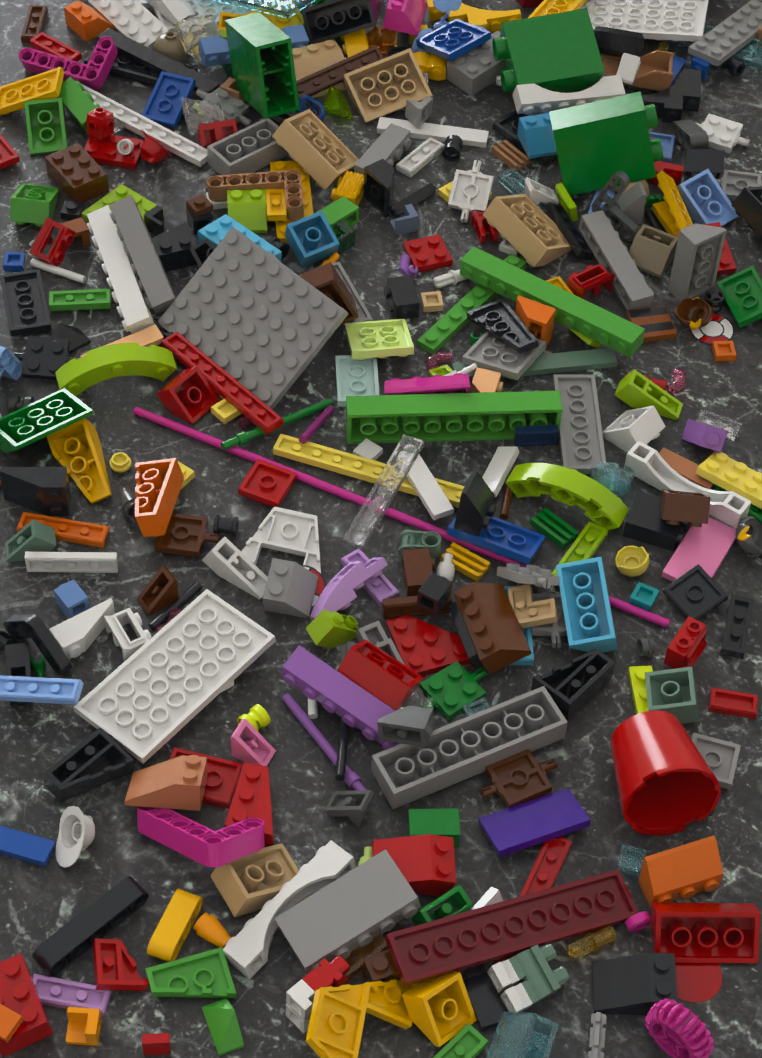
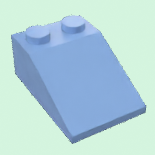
[677,169,739,227]

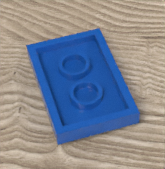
[142,71,196,128]

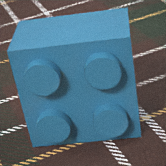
[284,211,340,268]

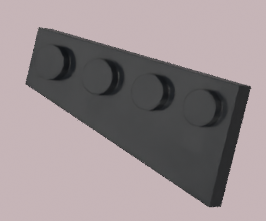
[466,298,539,354]

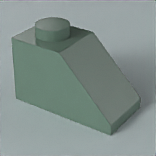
[5,519,56,562]

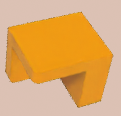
[66,1007,102,1046]

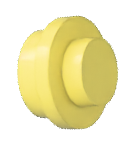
[109,452,131,473]

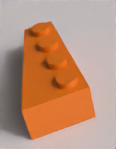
[135,458,184,537]

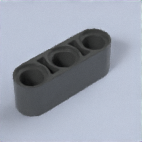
[671,119,709,149]

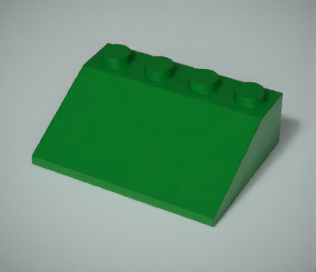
[0,388,94,453]

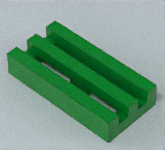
[530,507,578,549]

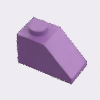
[682,419,729,452]

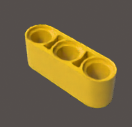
[147,889,203,962]

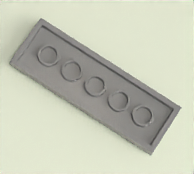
[553,374,607,474]

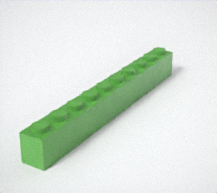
[460,246,645,358]

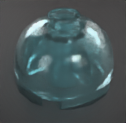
[590,462,634,498]

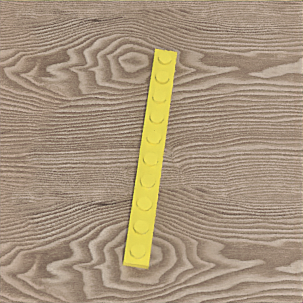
[273,434,465,508]

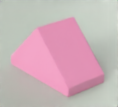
[231,719,276,766]

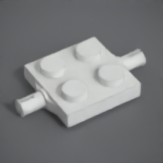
[695,114,750,153]
[448,160,494,223]

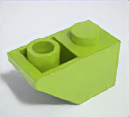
[306,610,359,649]

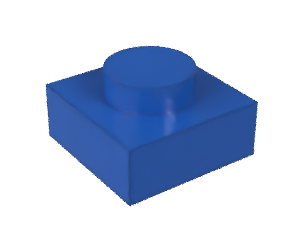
[690,56,710,81]
[3,252,26,272]

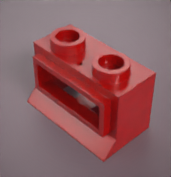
[196,119,238,146]
[29,217,76,267]
[567,263,615,299]
[663,616,707,669]

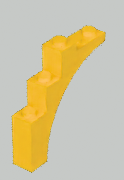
[425,0,521,33]

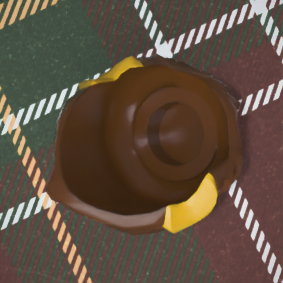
[673,297,714,330]

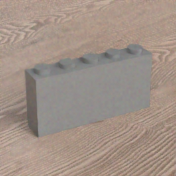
[274,849,421,974]

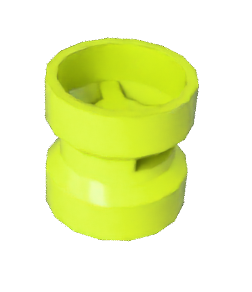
[237,704,271,731]

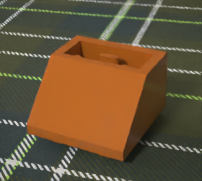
[515,295,556,353]

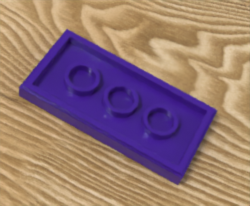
[478,788,590,857]

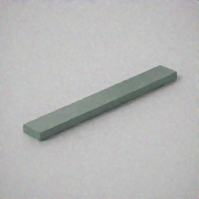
[452,348,617,382]

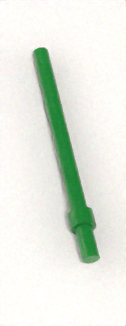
[221,398,334,451]

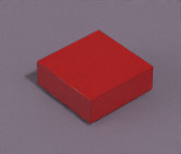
[142,1033,171,1055]

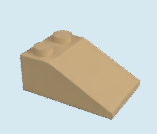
[211,843,299,917]

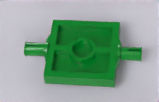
[418,661,487,721]

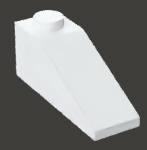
[202,537,268,600]
[49,598,115,659]

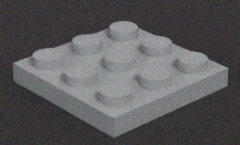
[462,331,546,380]

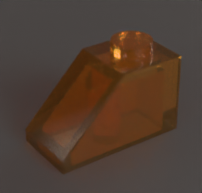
[366,24,397,53]

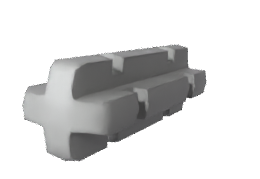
[588,1012,607,1058]

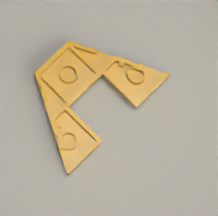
[306,979,419,1058]

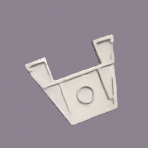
[241,507,321,573]

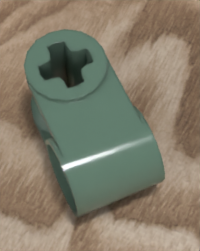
[398,529,441,560]

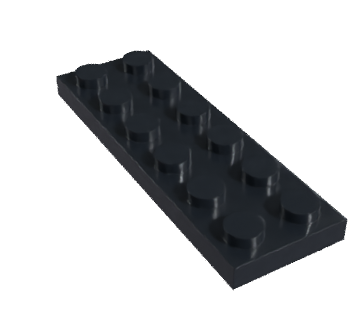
[84,44,198,85]

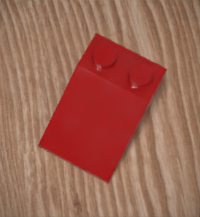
[372,834,456,896]

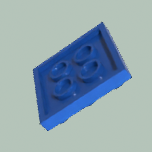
[416,19,492,61]

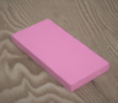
[661,517,736,582]

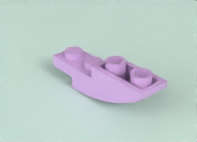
[310,557,388,621]

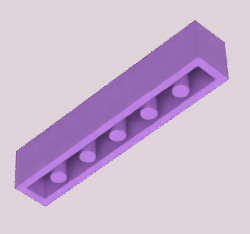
[281,645,401,750]

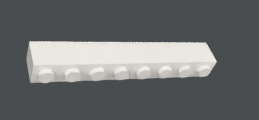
[87,205,155,334]

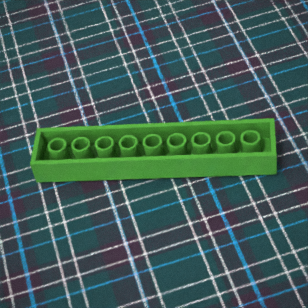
[345,391,563,444]

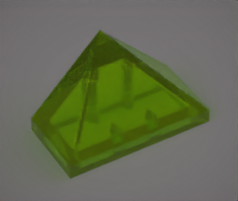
[323,86,353,119]

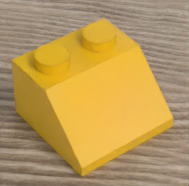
[402,971,477,1047]

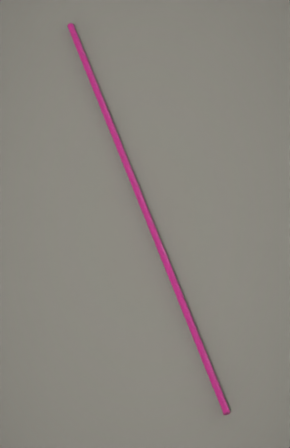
[133,406,671,628]

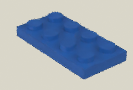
[446,515,546,565]

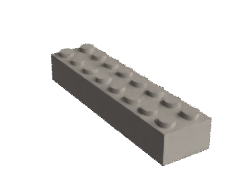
[371,686,568,809]

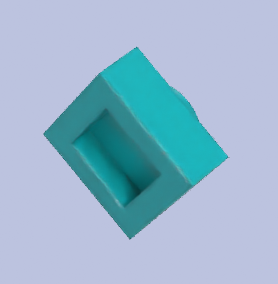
[629,582,660,612]

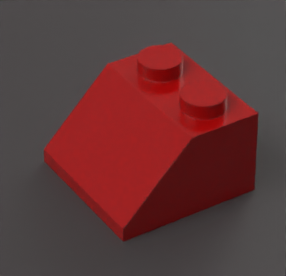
[156,366,220,425]

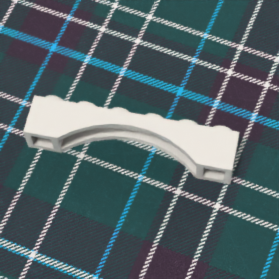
[512,75,626,115]
[624,441,751,529]
[223,840,356,980]

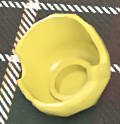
[615,545,649,577]

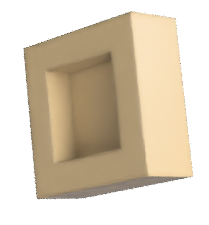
[420,291,444,312]

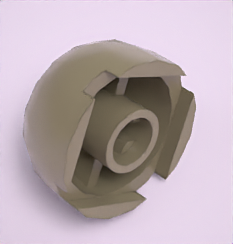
[154,31,190,63]

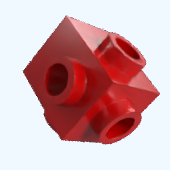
[86,107,114,140]

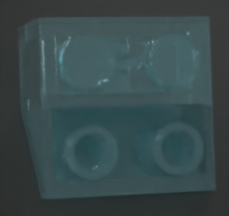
[487,1011,559,1058]

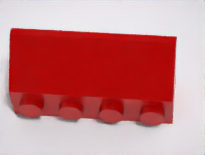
[651,902,761,963]

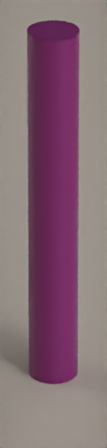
[299,405,335,444]

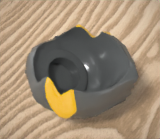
[736,516,762,557]

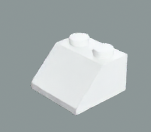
[602,405,666,452]

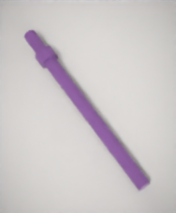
[282,693,367,790]

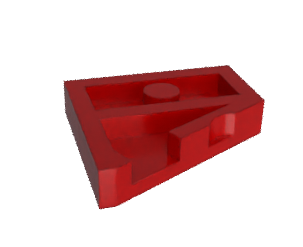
[93,938,149,991]

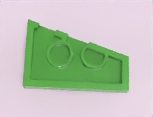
[145,947,237,998]

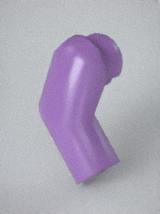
[399,254,418,278]

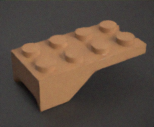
[600,50,674,91]

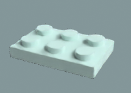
[335,355,380,407]

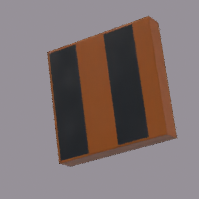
[626,305,677,343]

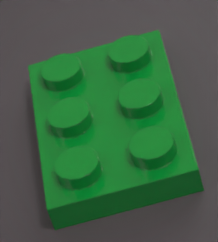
[717,266,762,328]

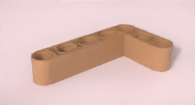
[207,170,304,222]

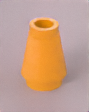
[193,912,232,949]

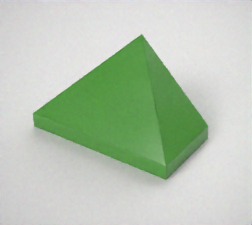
[201,998,244,1056]

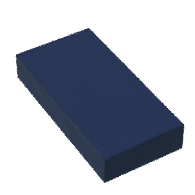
[514,425,559,446]

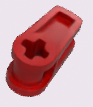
[471,211,499,244]

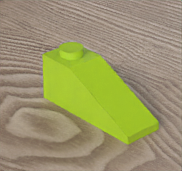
[615,369,683,420]

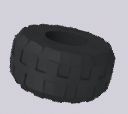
[593,26,644,57]

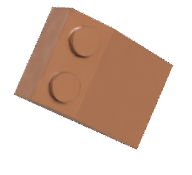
[125,755,207,811]

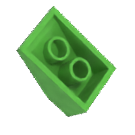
[24,97,68,155]
[10,183,60,227]

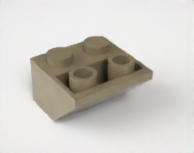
[628,224,678,278]

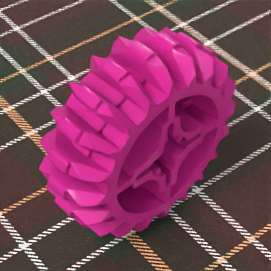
[645,998,714,1058]

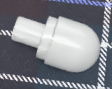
[436,553,455,582]

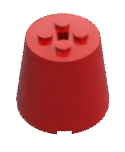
[610,710,721,836]

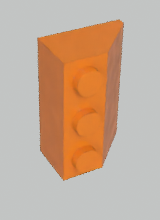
[638,835,723,908]

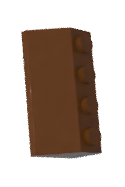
[453,582,532,674]

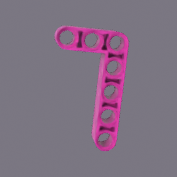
[19,36,118,90]
[137,806,265,867]

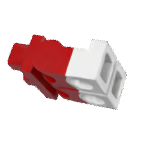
[286,956,350,1034]

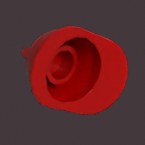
[140,129,171,164]

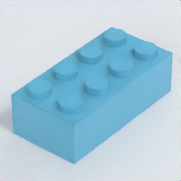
[198,214,282,262]

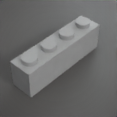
[354,123,412,175]

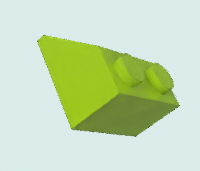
[227,189,267,233]

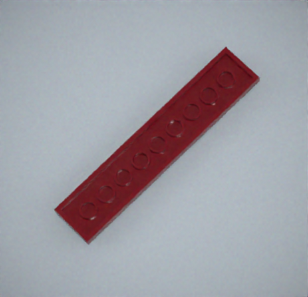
[385,869,639,987]

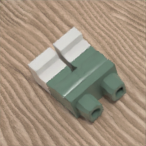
[487,944,570,1017]

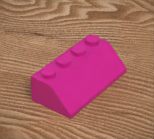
[383,0,427,36]
[384,373,470,395]

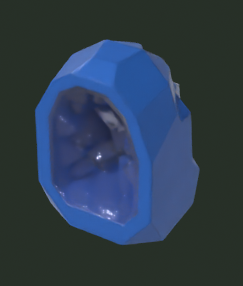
[296,94,326,121]

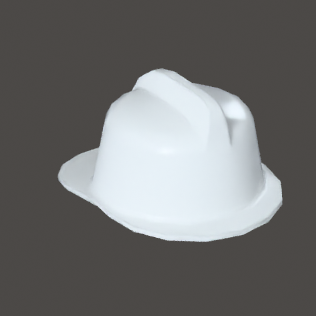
[55,806,95,868]

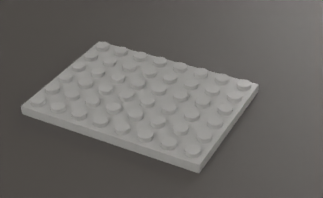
[158,226,349,410]

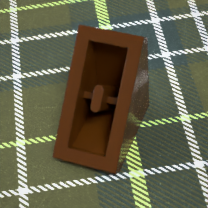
[137,565,179,615]

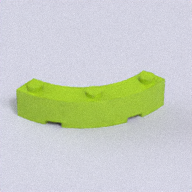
[55,343,177,397]
[505,463,629,530]

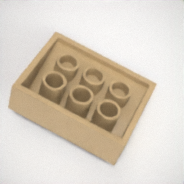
[292,39,346,98]
[343,48,433,124]
[272,109,359,190]
[483,194,572,267]

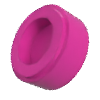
[625,911,652,933]

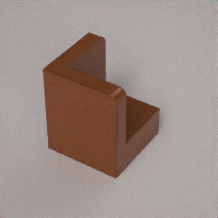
[60,217,91,246]

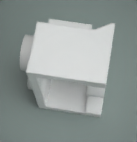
[104,608,152,662]

